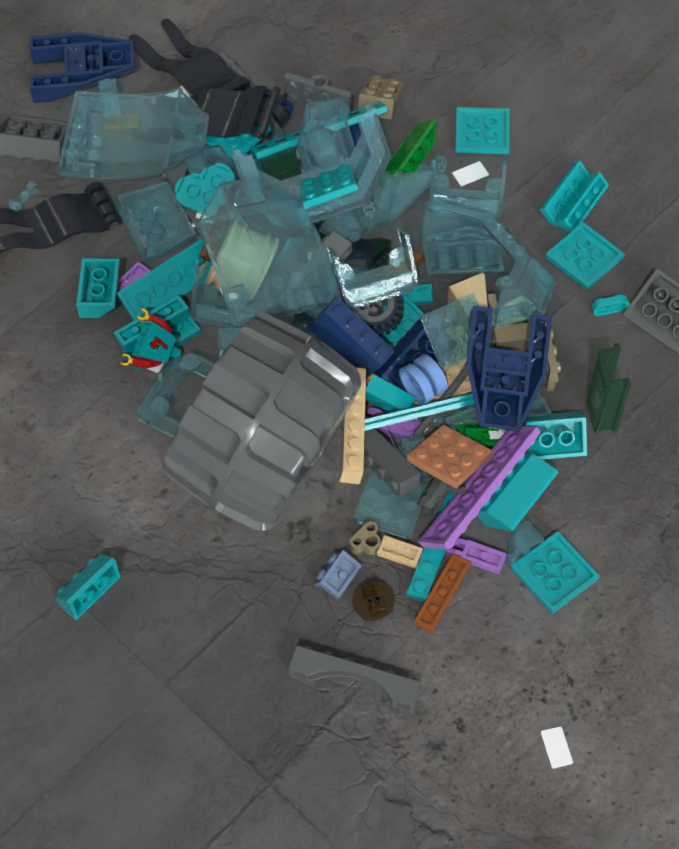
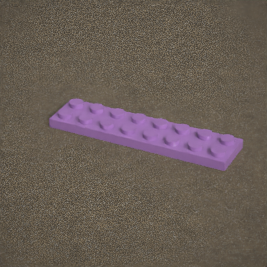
[418,426,541,550]

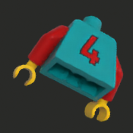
[121,309,181,369]

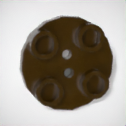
[353,580,395,621]

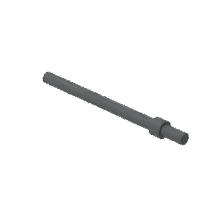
[412,363,468,439]

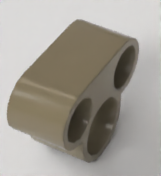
[350,521,381,555]

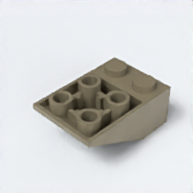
[358,75,404,120]

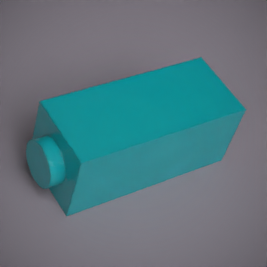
[365,374,415,413]

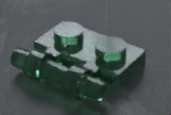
[260,146,301,187]

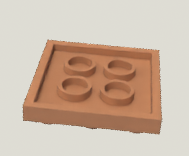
[407,424,493,488]

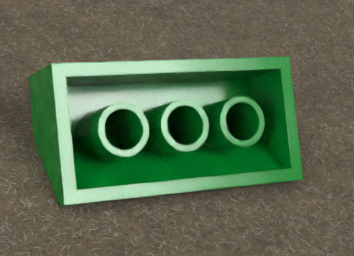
[382,119,437,193]

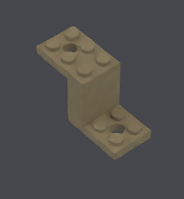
[487,293,561,391]

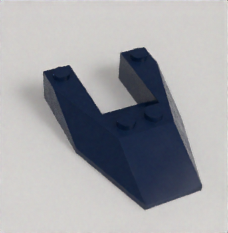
[29,32,135,103]
[466,306,552,432]

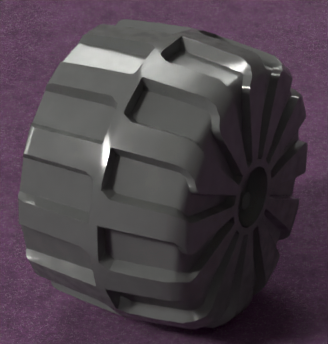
[162,312,361,531]

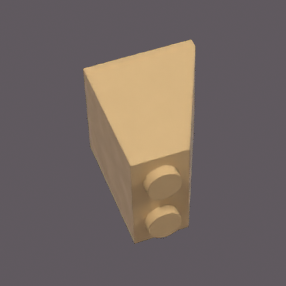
[447,272,488,336]

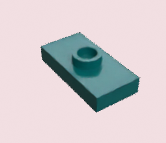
[396,283,434,305]

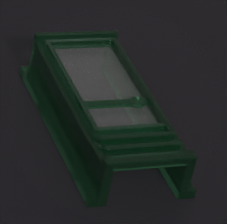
[585,343,631,434]

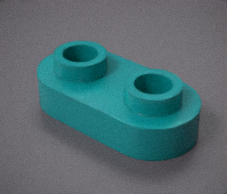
[591,294,630,316]

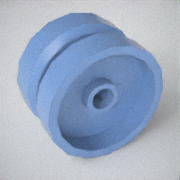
[399,354,448,405]

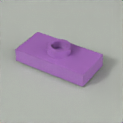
[117,262,151,292]

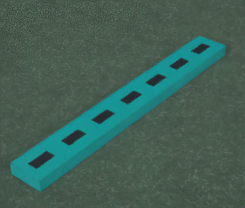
[250,101,388,159]

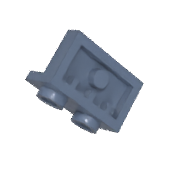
[313,550,362,599]

